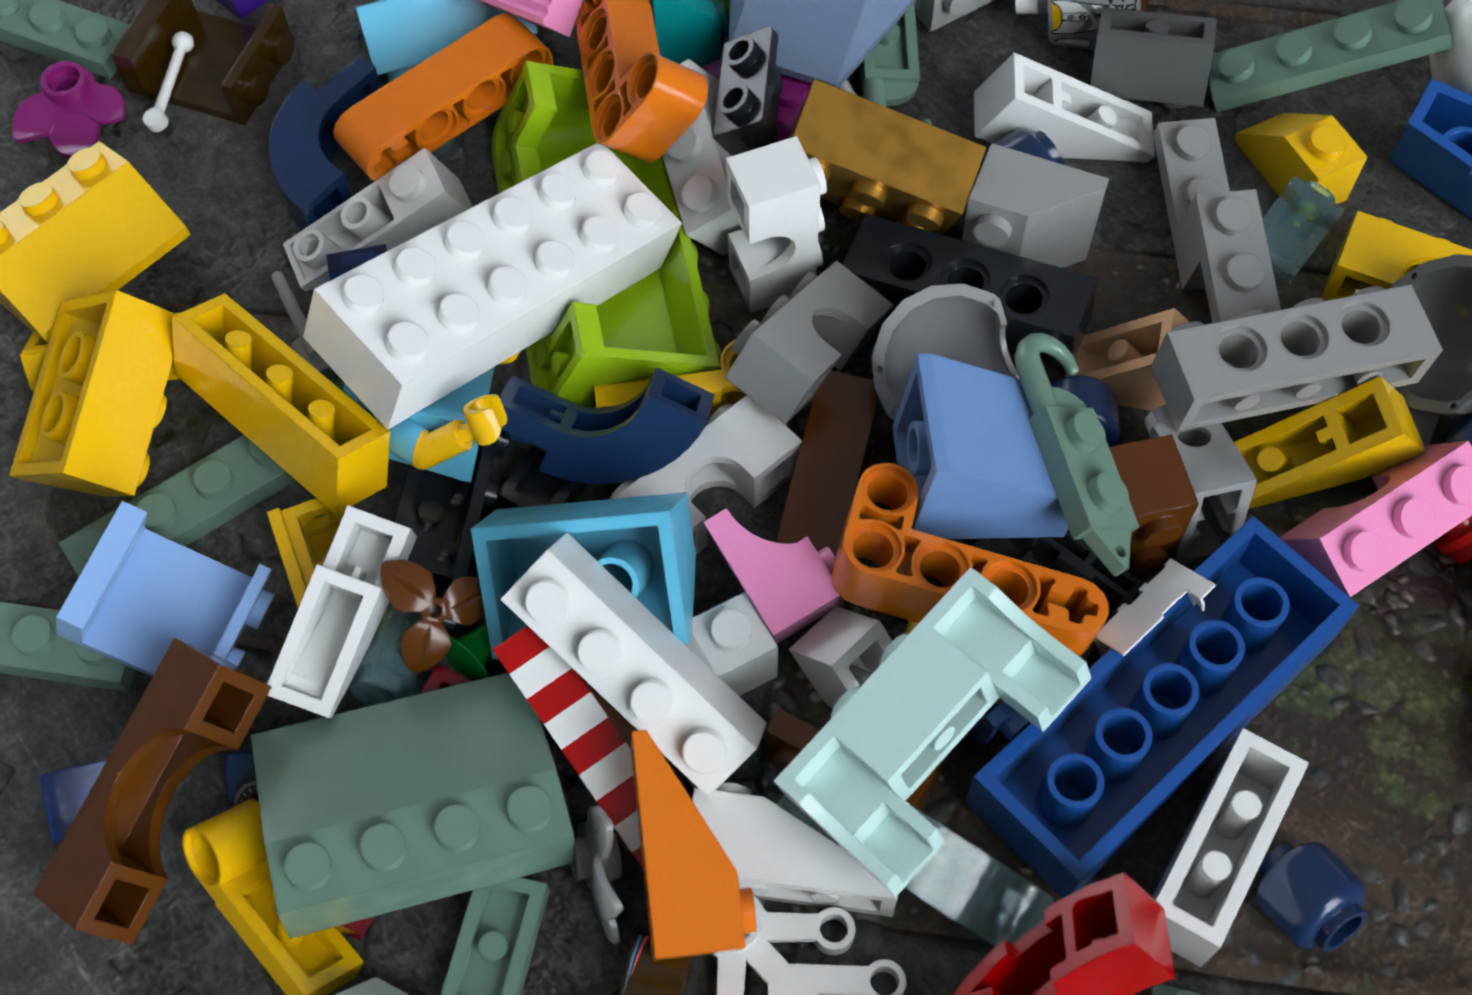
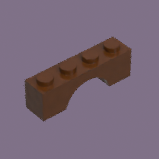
[33,638,272,945]

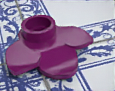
[12,61,125,159]

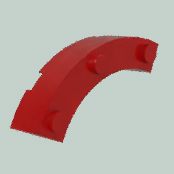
[953,872,1175,995]

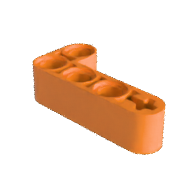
[575,0,708,163]
[333,13,554,181]
[832,463,1109,657]

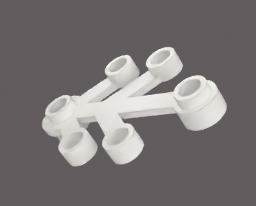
[711,896,907,995]

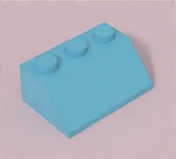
[355,0,538,82]
[471,492,696,659]

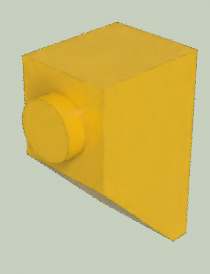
[1234,113,1367,221]

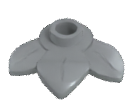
[570,805,623,944]

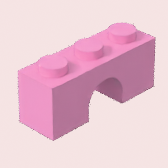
[1279,441,1472,597]

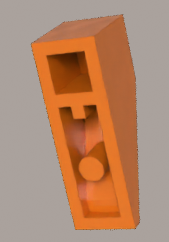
[630,730,756,961]

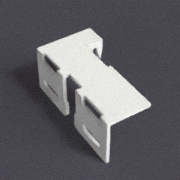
[1094,558,1216,657]

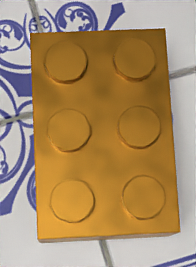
[789,79,986,235]

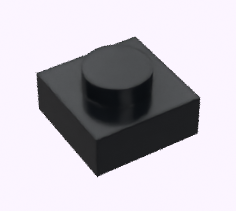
[497,445,587,509]

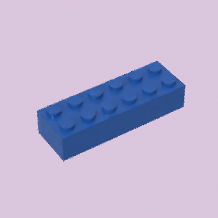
[965,516,1359,899]

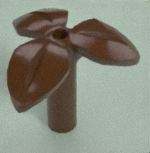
[380,560,485,673]

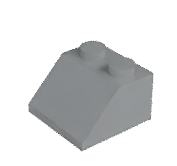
[962,143,1109,268]

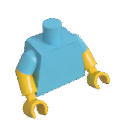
[343,352,520,482]

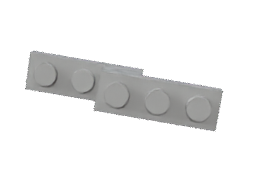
[1153,118,1289,368]

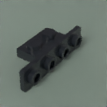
[393,430,510,636]

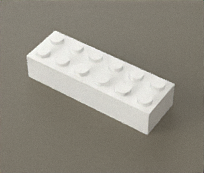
[303,143,682,430]

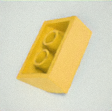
[0,141,191,344]
[9,290,177,497]

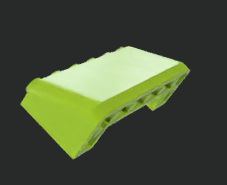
[492,61,721,408]

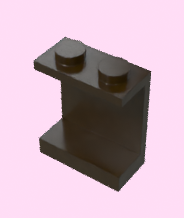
[111,0,295,125]

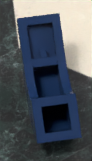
[268,57,381,231]
[500,368,715,484]

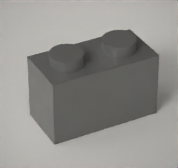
[1090,7,1217,109]

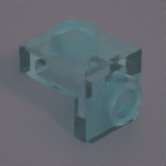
[1263,177,1344,283]

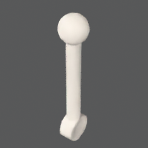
[143,31,194,132]

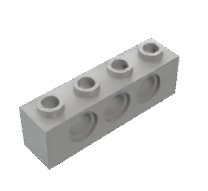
[1151,284,1443,432]

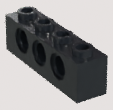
[842,214,1098,368]

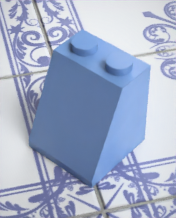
[892,353,1069,539]

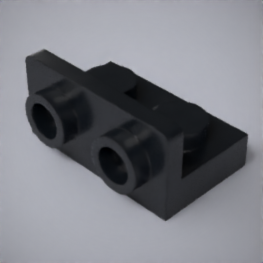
[712,26,783,156]

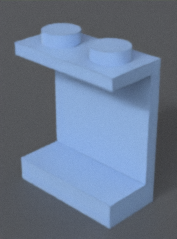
[56,501,275,677]

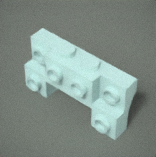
[774,567,1091,897]

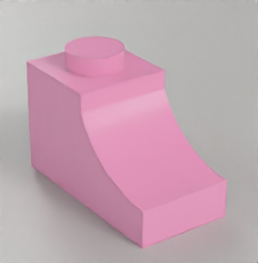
[704,508,844,644]

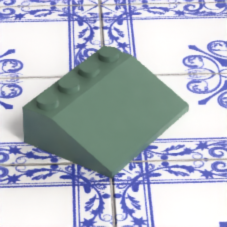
[251,673,574,939]

